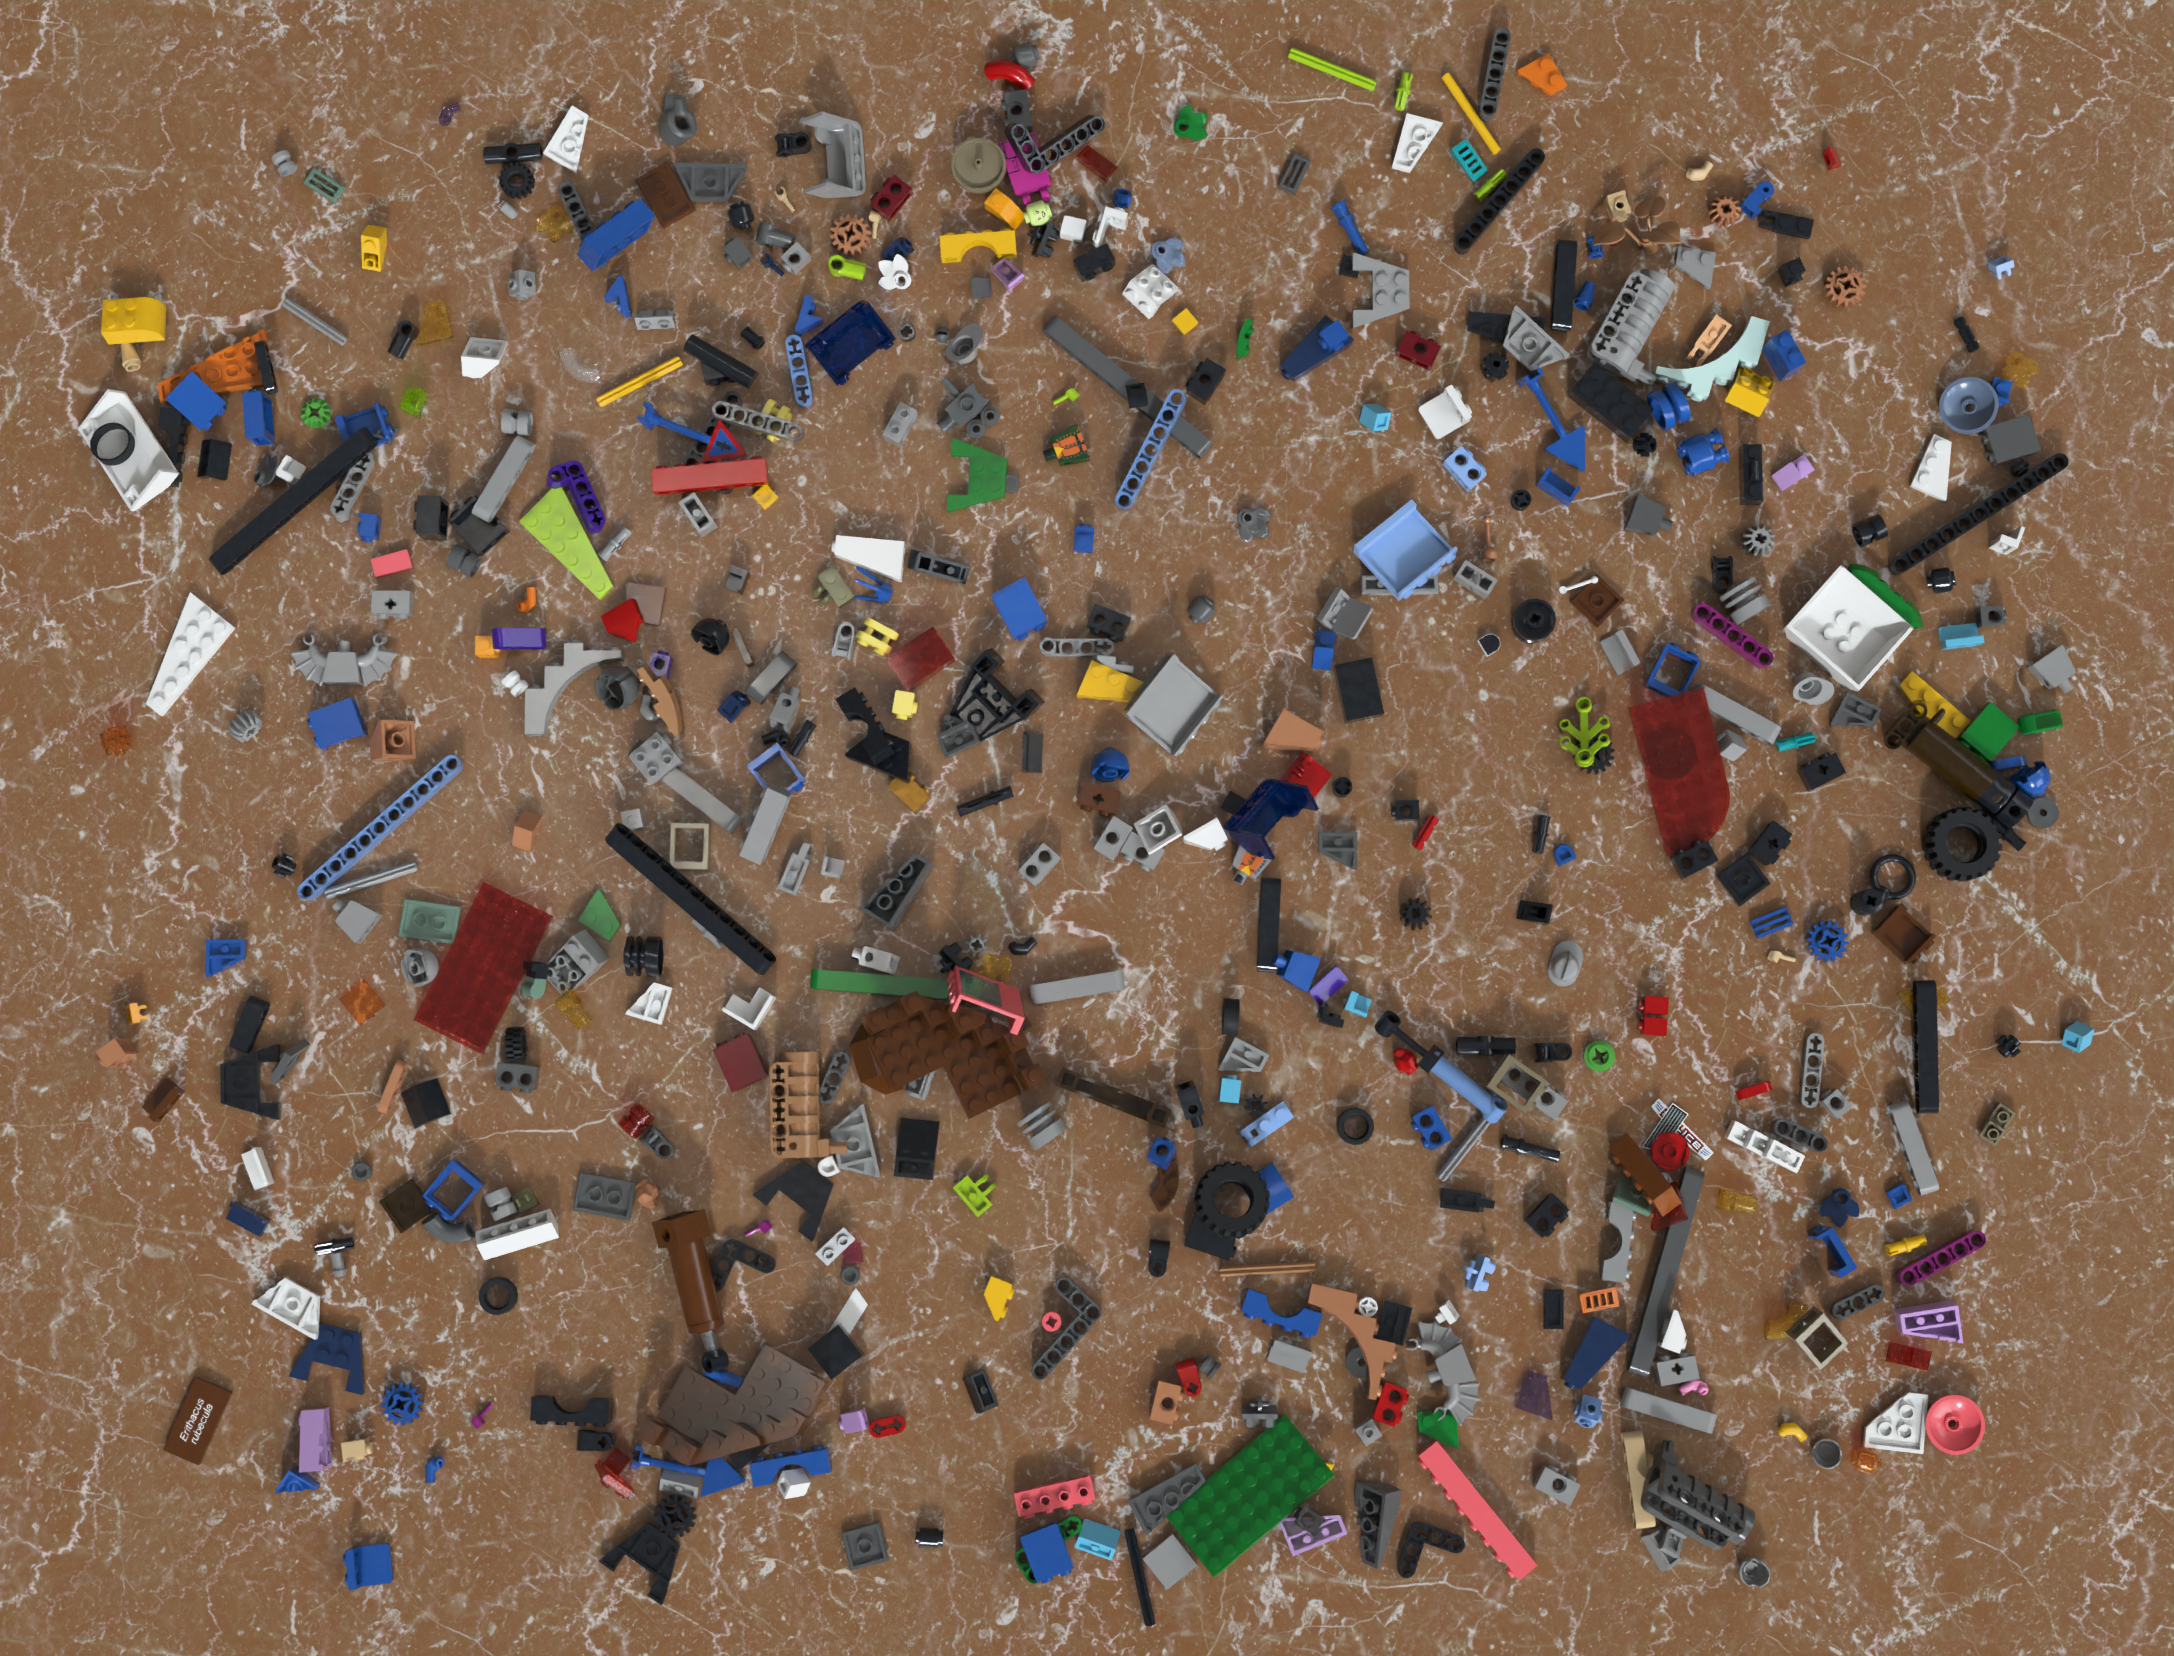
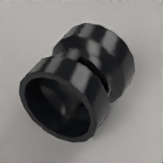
[1332,777,1353,798]

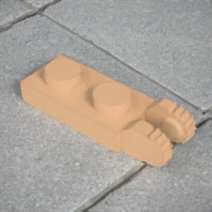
[1686,314,1732,367]

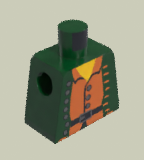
[1043,424,1090,466]

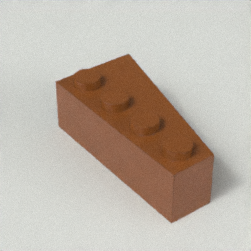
[1608,1133,1681,1217]

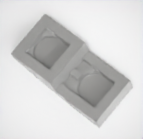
[1659,1525,1688,1558]

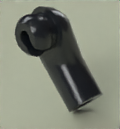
[761,730,790,747]

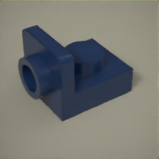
[882,237,915,261]
[717,690,751,723]

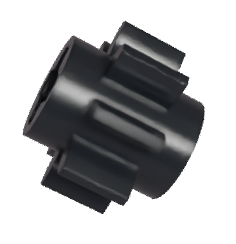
[1633,433,1657,457]
[272,853,296,878]
[1996,1034,2021,1058]
[1244,1093,1268,1117]

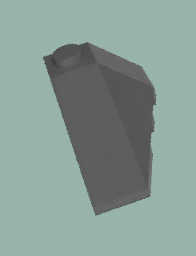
[1354,1481,1401,1569]

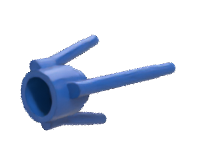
[854,566,893,604]

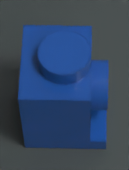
[357,513,382,543]

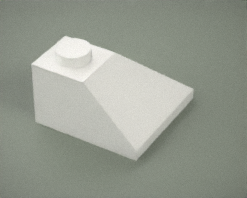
[461,337,508,378]
[1134,804,1182,855]
[1183,818,1228,851]
[1657,1307,1687,1354]

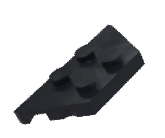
[845,732,911,783]

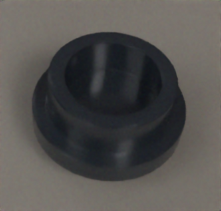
[2010,459,2029,476]

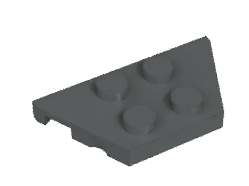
[674,163,748,203]

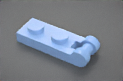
[1239,1101,1294,1148]

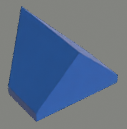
[276,1466,320,1494]

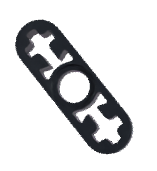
[254,340,278,395]

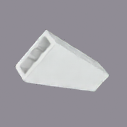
[832,535,906,582]

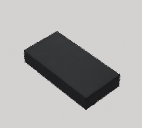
[1543,1289,1564,1329]

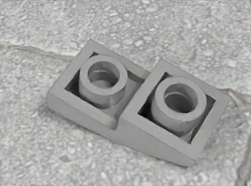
[1092,652,1134,674]

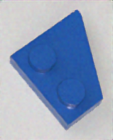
[205,939,246,977]

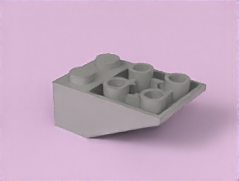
[546,930,610,999]

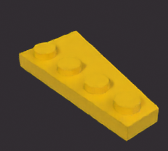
[1898,671,1971,738]

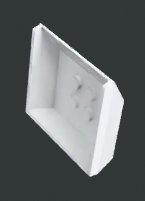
[1785,565,1914,691]

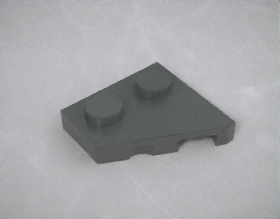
[1829,692,1882,726]

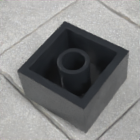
[413,495,449,541]
[808,1323,864,1380]

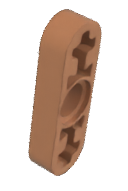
[377,1059,409,1115]

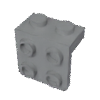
[1316,587,1373,639]
[629,732,685,784]

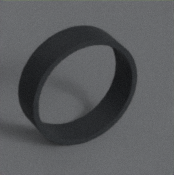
[90,423,135,466]

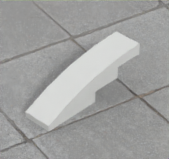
[1724,1120,1805,1173]

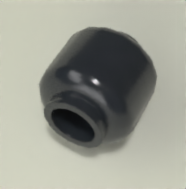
[727,201,755,230]
[1926,567,1956,594]

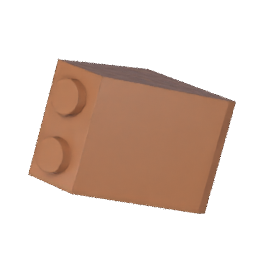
[1263,709,1324,753]

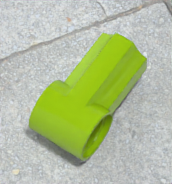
[828,255,866,281]

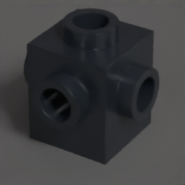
[1480,351,1509,383]

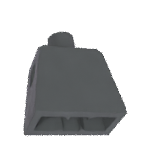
[1624,494,1673,536]

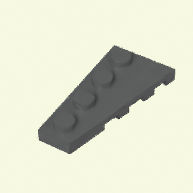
[1128,1463,1206,1536]

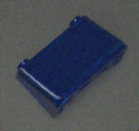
[804,300,896,386]

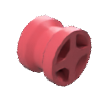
[1042,1311,1062,1332]

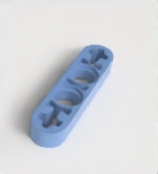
[785,335,813,408]

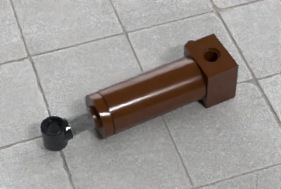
[652,1209,729,1374]

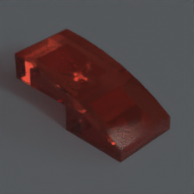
[1886,1342,1932,1371]

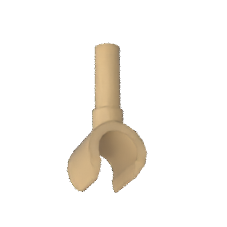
[774,187,795,213]
[868,211,881,239]
[1767,950,1796,963]

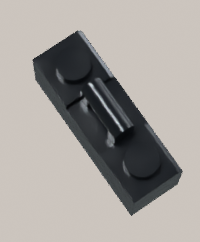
[1739,444,1763,505]

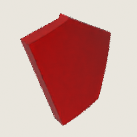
[601,598,644,643]

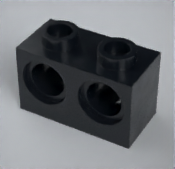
[1087,604,1131,642]
[1670,839,1719,880]
[1523,1193,1569,1238]

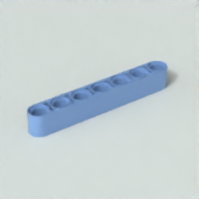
[1115,389,1187,510]

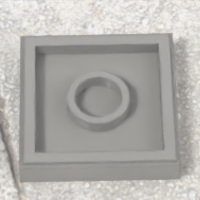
[1142,1533,1197,1590]

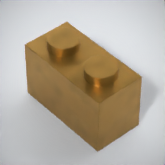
[887,772,932,815]

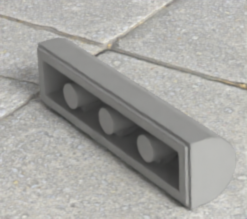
[1361,574,1439,596]

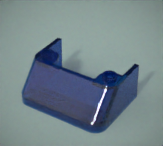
[1224,779,1319,860]

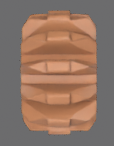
[1708,194,1741,227]

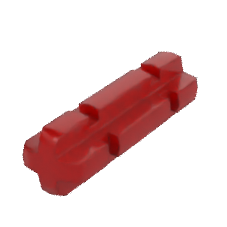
[1412,814,1439,850]

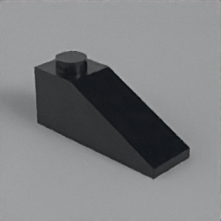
[906,549,970,584]

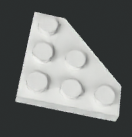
[1863,1392,1928,1454]

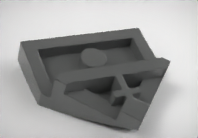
[937,714,981,759]

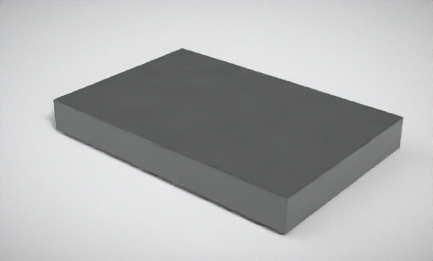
[573,1172,638,1221]

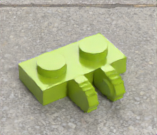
[953,1173,997,1217]

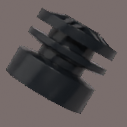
[623,936,664,977]

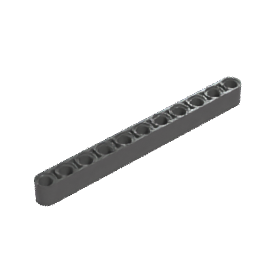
[1042,315,1213,459]
[1627,1166,1705,1377]

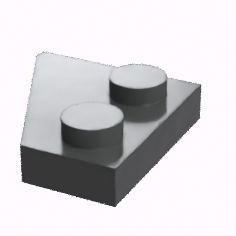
[1318,832,1357,870]
[269,1039,310,1085]

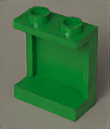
[1956,702,2020,763]

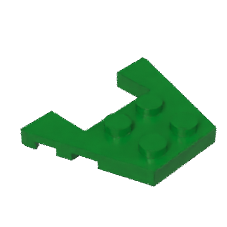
[947,438,1008,513]

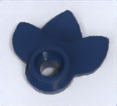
[1820,1188,1859,1227]

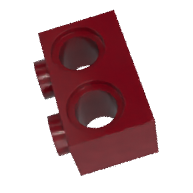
[871,174,913,222]

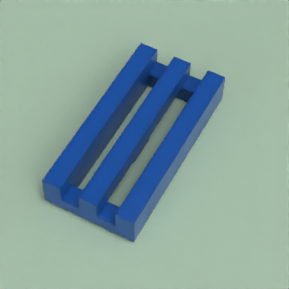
[1750,907,1794,939]

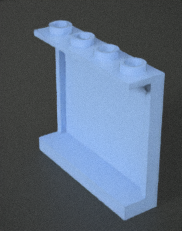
[1353,499,1458,601]

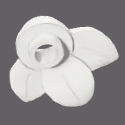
[878,254,911,290]

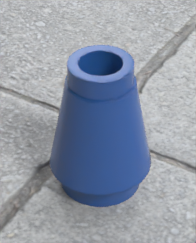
[1574,281,1595,311]

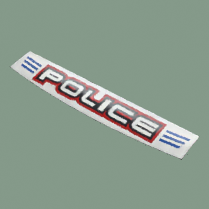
[1651,1099,1714,1160]

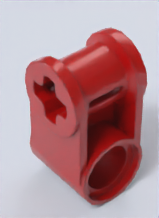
[1175,1357,1202,1397]

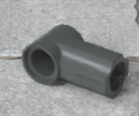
[755,223,795,250]

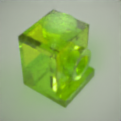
[399,386,428,418]

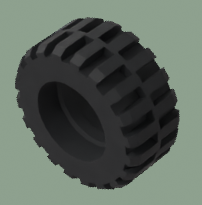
[1922,807,2003,882]
[1194,1161,1270,1239]

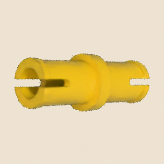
[1885,1234,1927,1257]

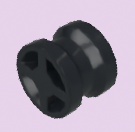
[1511,490,1531,511]

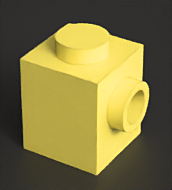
[892,690,918,720]

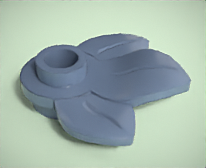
[1151,238,1186,274]

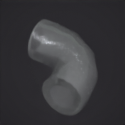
[558,348,602,383]

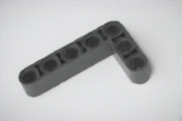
[1031,1276,1101,1380]

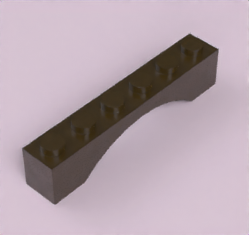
[1056,1067,1171,1128]

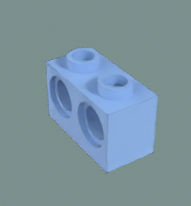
[1442,446,1487,492]

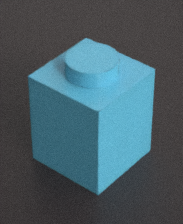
[1219,1075,1241,1104]

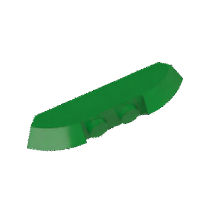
[1848,564,1924,630]

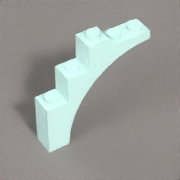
[1653,316,1770,402]

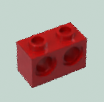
[1371,1380,1409,1427]

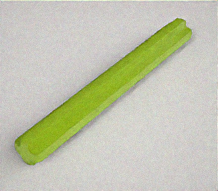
[1288,48,1377,91]

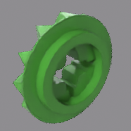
[301,398,331,428]
[1583,1041,1615,1072]

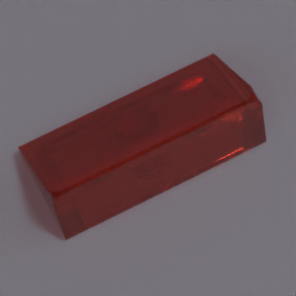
[1076,145,1117,182]

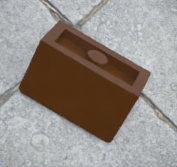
[142,1078,185,1122]

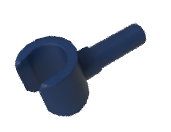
[760,253,785,277]

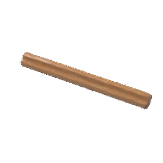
[1219,1261,1315,1277]

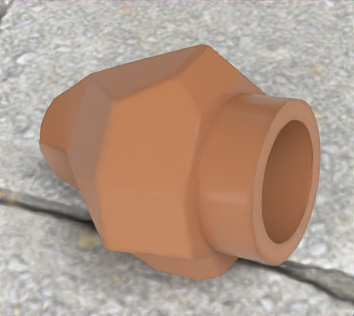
[635,1179,660,1209]

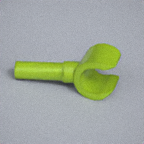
[1052,388,1079,405]

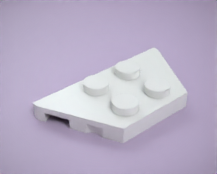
[251,1278,321,1340]

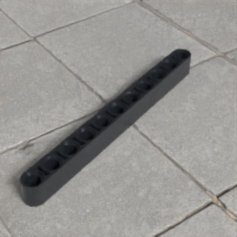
[209,427,378,575]
[1888,453,2069,575]
[605,823,776,975]

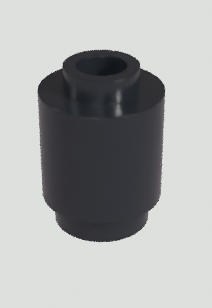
[915,1528,943,1548]

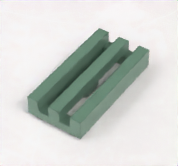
[303,168,346,205]

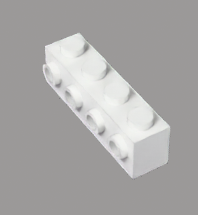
[476,1209,559,1260]

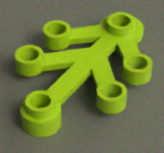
[1559,697,1610,767]

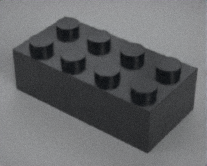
[1568,362,1654,443]

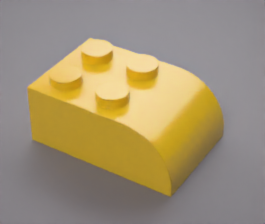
[101,297,167,345]

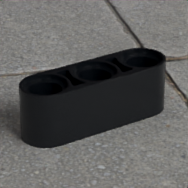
[229,995,270,1054]

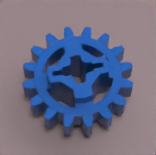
[1805,920,1849,963]
[380,1382,425,1426]

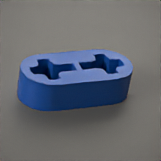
[1989,756,2027,771]

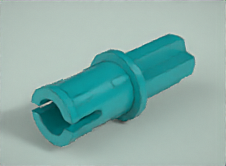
[1776,732,1816,752]

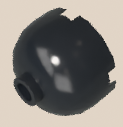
[691,618,730,655]

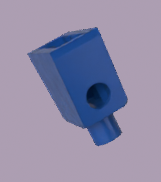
[1272,950,1321,992]

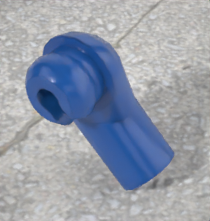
[425,1456,445,1483]

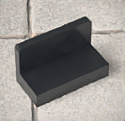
[197,439,232,481]
[1022,732,1043,773]

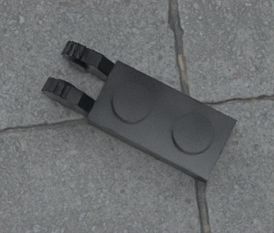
[1758,210,1814,240]

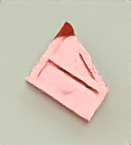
[594,1459,636,1501]

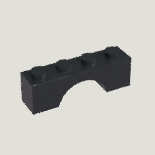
[158,407,190,488]
[835,687,894,765]
[530,1395,613,1427]

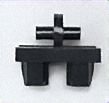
[1027,221,1060,258]
[939,942,974,979]

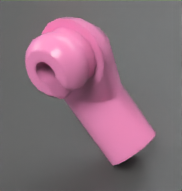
[1678,1380,1709,1396]

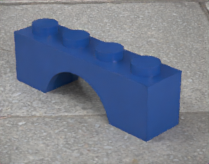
[1240,1288,1323,1338]
[749,1445,832,1487]

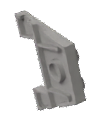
[1352,253,1410,328]

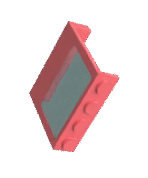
[946,965,1025,1035]

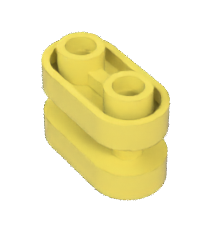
[753,399,792,442]
[855,617,899,656]

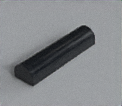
[683,334,759,389]

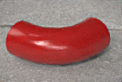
[984,59,1035,90]

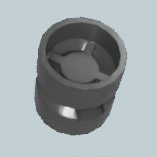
[446,544,482,578]

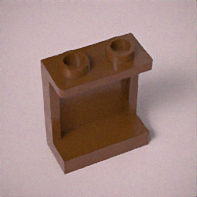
[1871,904,1936,964]

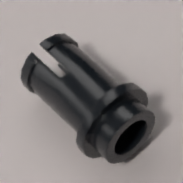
[740,327,765,350]

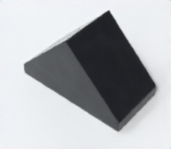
[1516,900,1553,925]

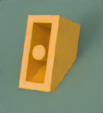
[984,188,1025,231]

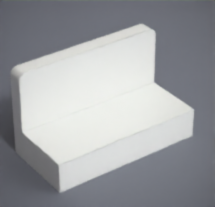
[1988,526,2025,555]
[241,1147,274,1190]

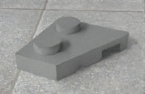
[1675,246,1716,289]
[1218,1036,1270,1072]

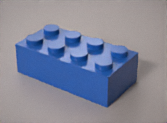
[577,199,655,272]

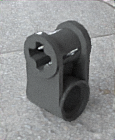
[639,1124,676,1159]

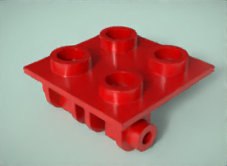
[1279,751,1332,804]

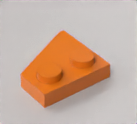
[1516,53,1567,96]

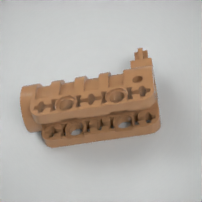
[770,1052,848,1158]

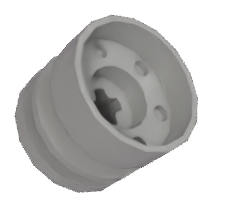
[1720,577,1771,625]
[1017,1101,1068,1151]

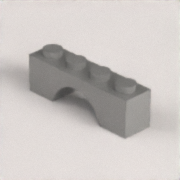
[1599,1201,1637,1283]

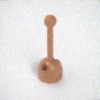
[1482,516,1498,562]

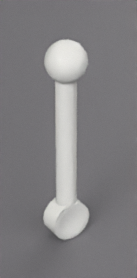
[1559,576,1598,594]

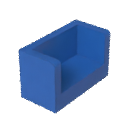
[1536,466,1581,507]

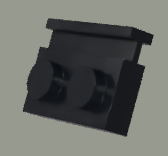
[1375,1300,1413,1346]

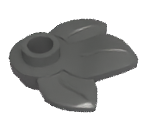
[253,454,279,487]
[1237,508,1272,542]

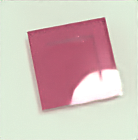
[842,1242,864,1264]

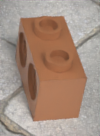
[96,1038,138,1068]

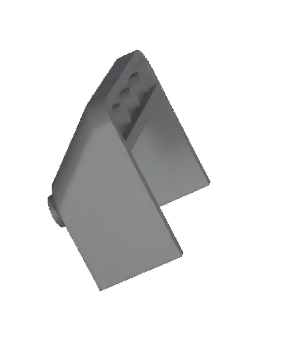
[801,111,866,198]

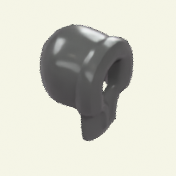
[658,94,697,146]

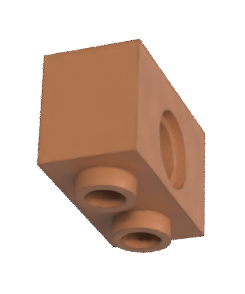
[1149,1379,1184,1425]

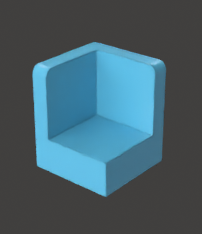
[1359,403,1392,431]
[1344,991,1372,1018]
[2062,1021,2094,1053]

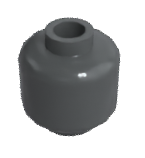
[1011,42,1040,69]
[1187,595,1216,624]

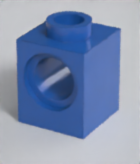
[1147,1137,1177,1170]

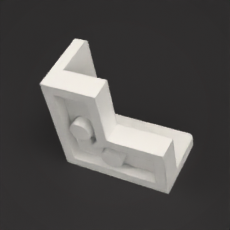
[722,987,777,1030]

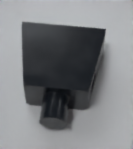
[1174,1080,1204,1128]

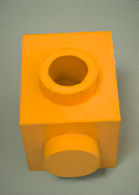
[475,636,501,658]

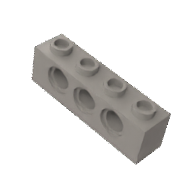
[1489,1056,1568,1120]

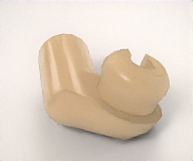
[1686,161,1713,181]

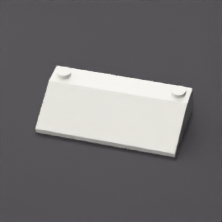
[78,389,179,511]

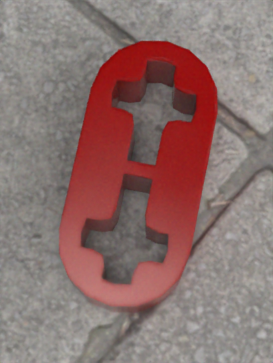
[1735,1081,1773,1100]
[869,1415,906,1438]

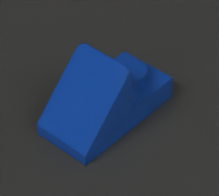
[604,276,632,318]
[795,295,823,336]
[1312,630,1336,671]

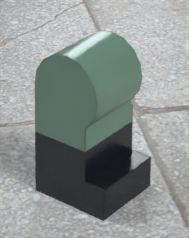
[522,961,549,999]

